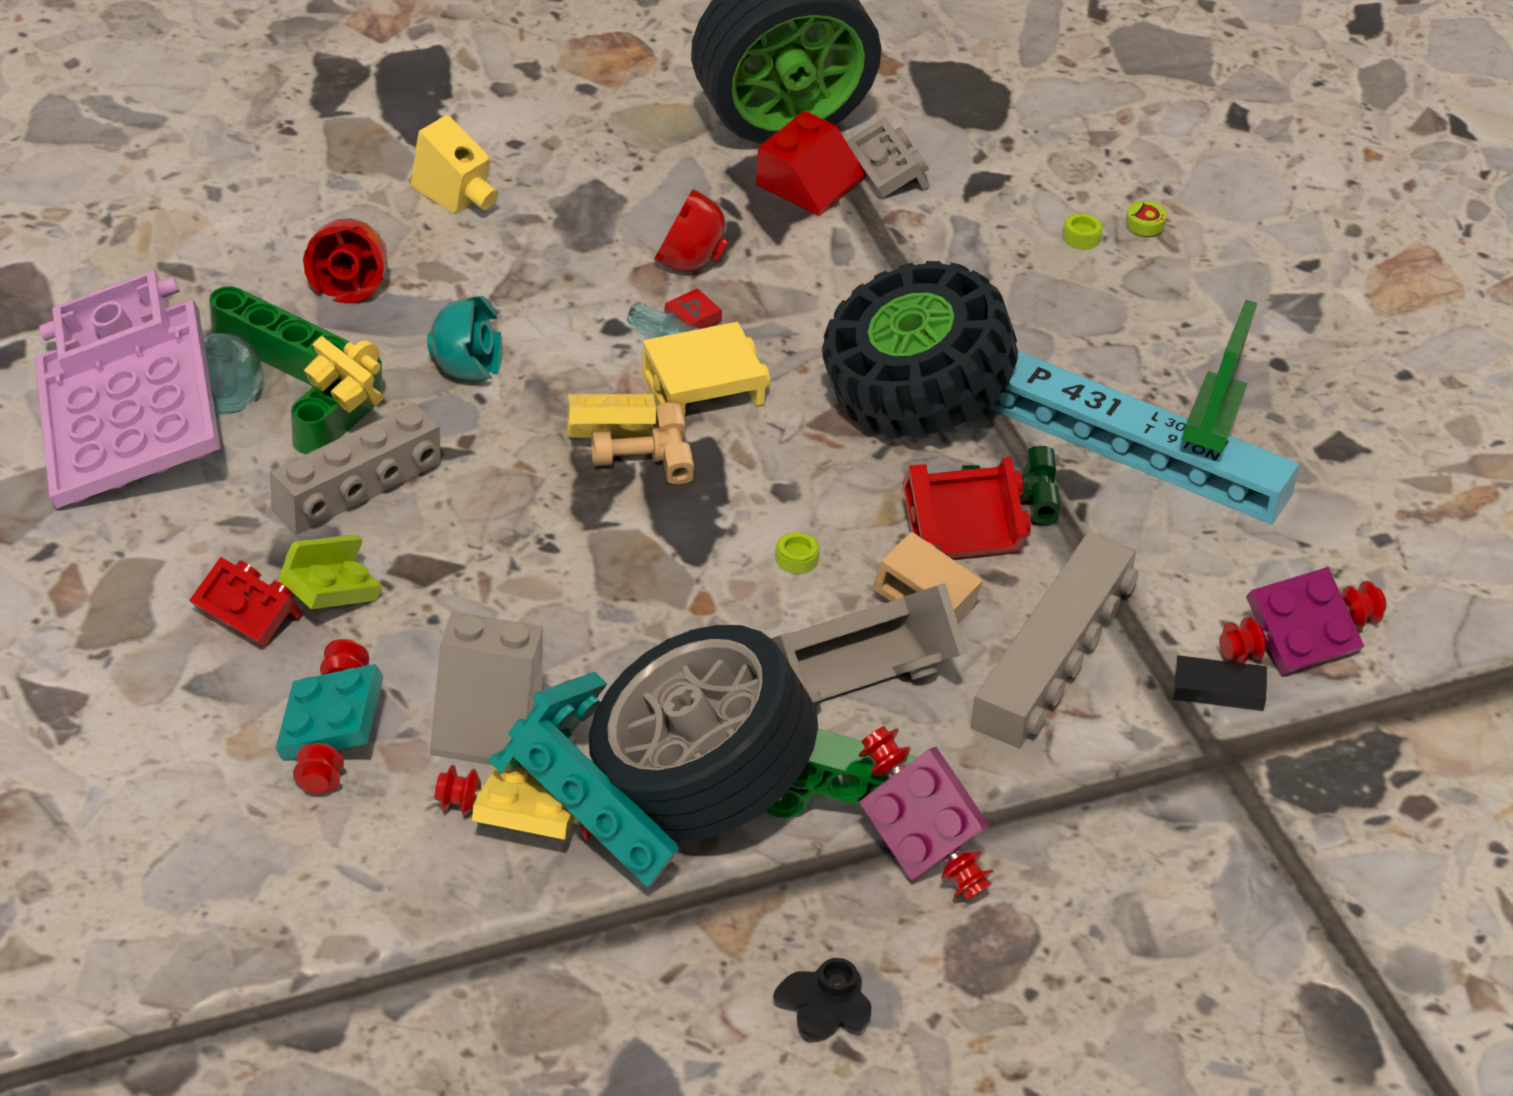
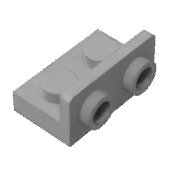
[846,117,930,198]

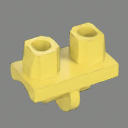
[304,336,384,413]

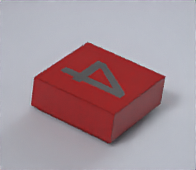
[664,288,722,332]

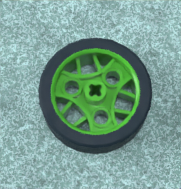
[691,0,882,144]

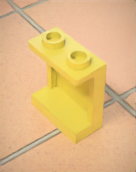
[642,322,770,421]

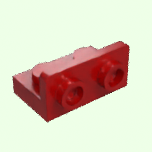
[189,556,303,648]

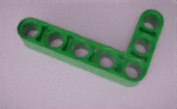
[209,286,383,454]

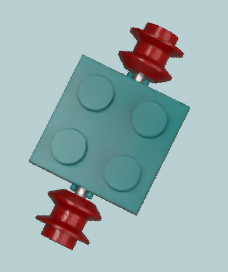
[276,639,384,794]

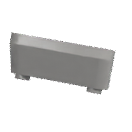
[771,583,968,705]

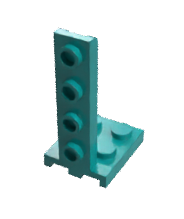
[488,671,679,888]

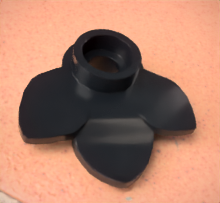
[773,958,872,1040]

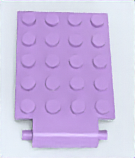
[35,270,221,508]

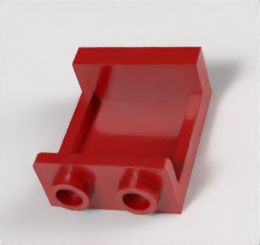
[902,457,1031,559]

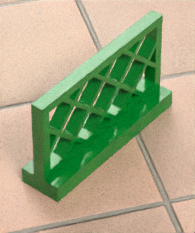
[1181,300,1258,452]

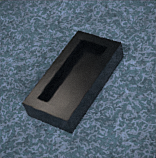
[1173,655,1267,711]

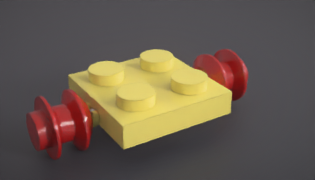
[434,765,593,841]

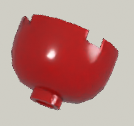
[654,188,729,272]
[303,218,388,303]

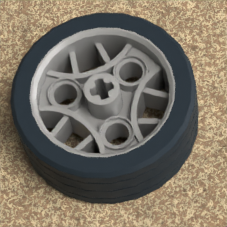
[589,625,818,841]

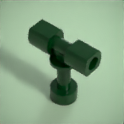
[961,446,1060,524]

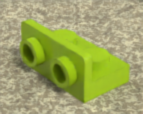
[278,534,383,609]

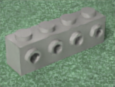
[270,403,440,535]

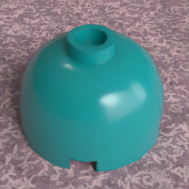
[427,296,502,381]

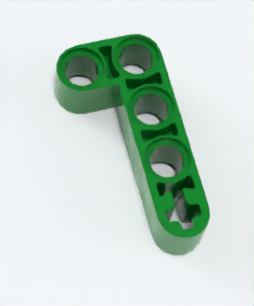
[766,728,918,818]

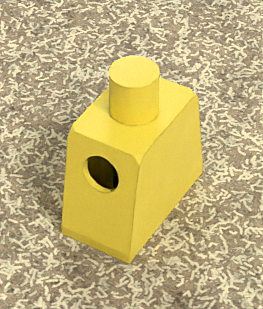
[410,114,499,213]

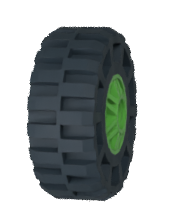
[822,261,1018,439]

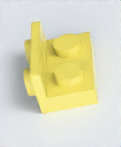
[568,394,656,438]

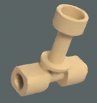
[591,402,694,484]

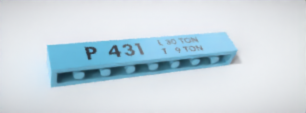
[986,351,1299,525]

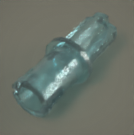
[627,302,699,337]

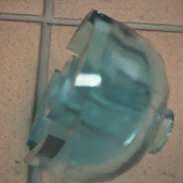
[203,333,265,415]

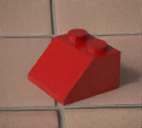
[755,110,865,217]

